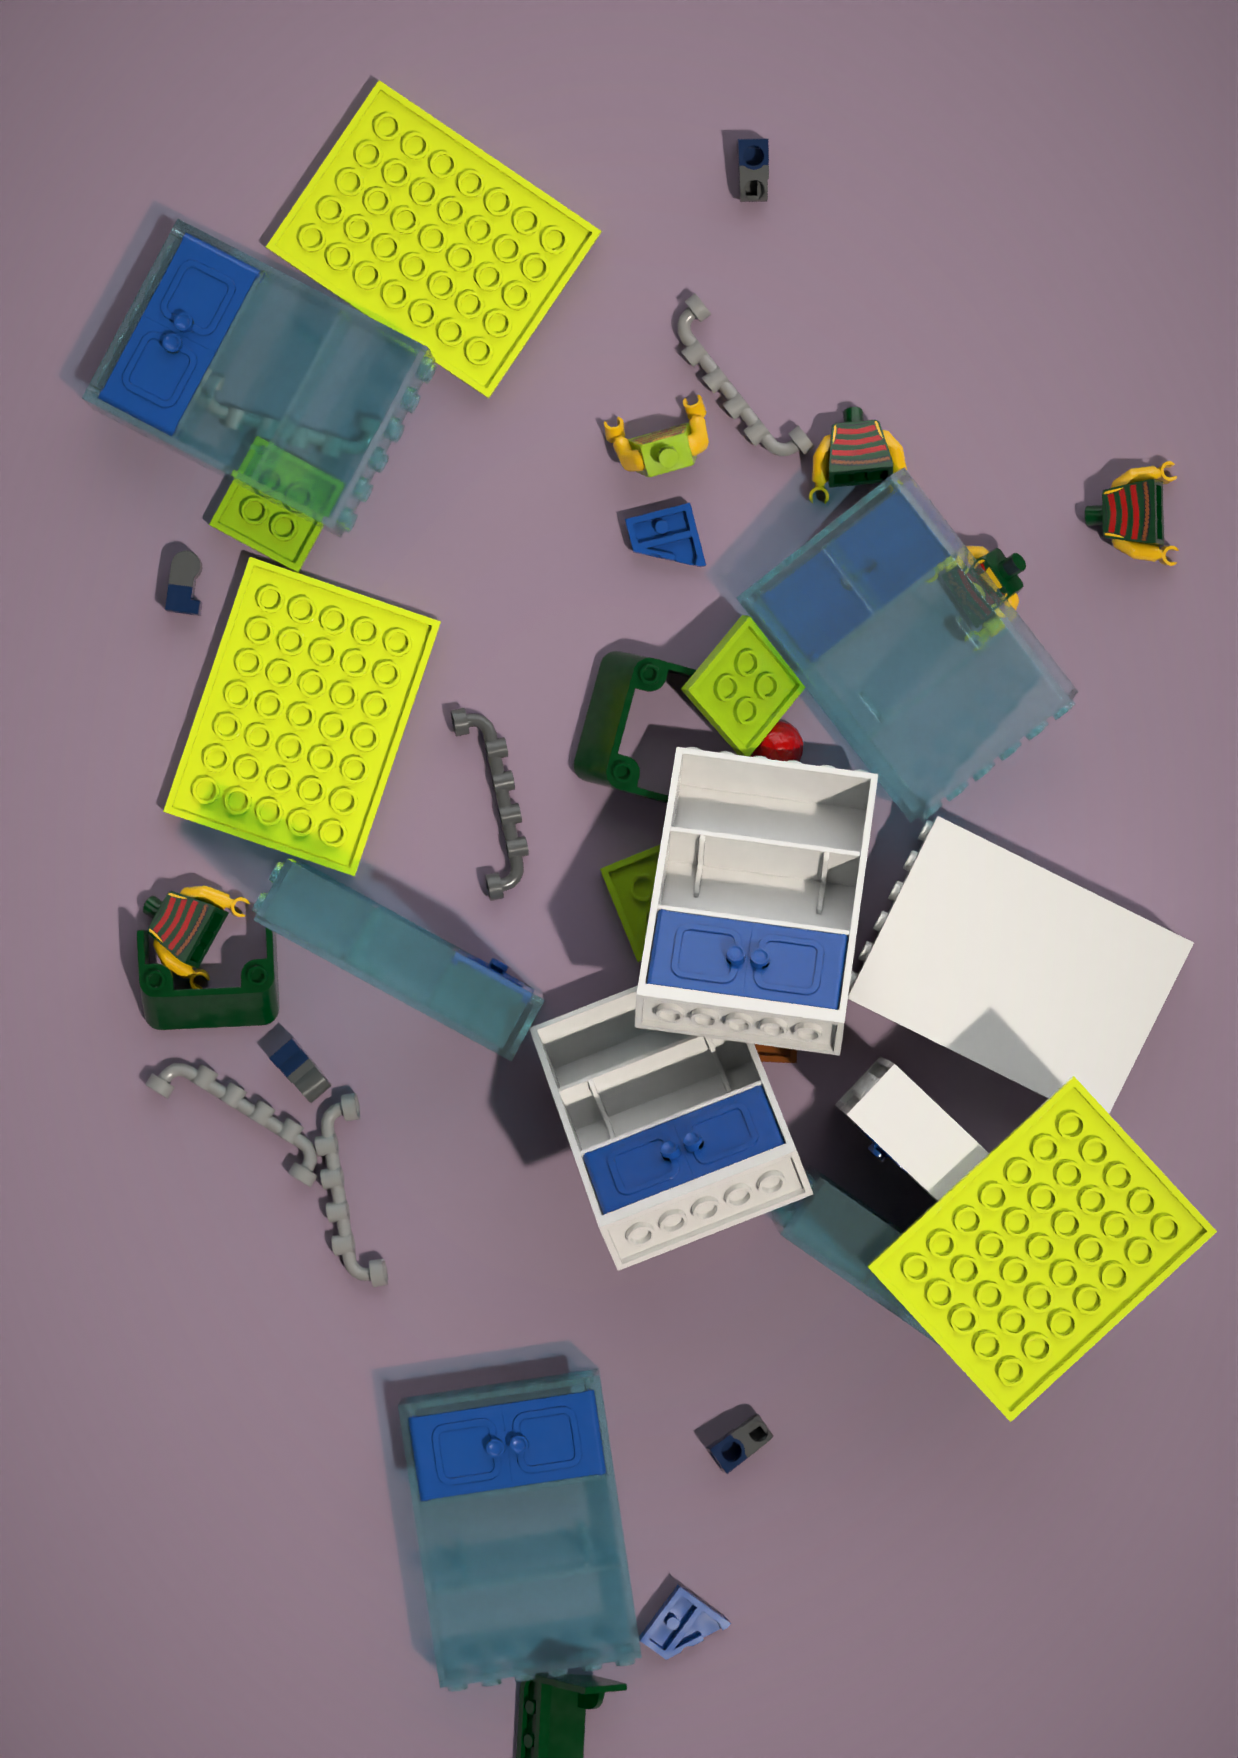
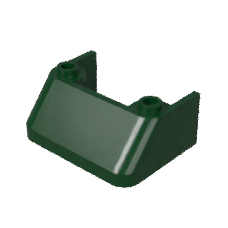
[574,651,696,803]
[137,924,280,1030]
[516,1673,627,1758]

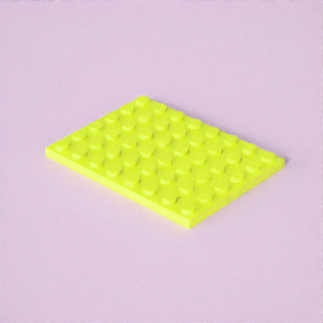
[266,80,602,399]
[163,557,441,876]
[867,1076,1217,1422]

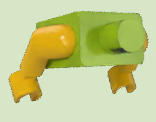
[604,395,709,477]

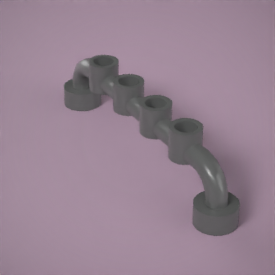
[451,708,529,901]

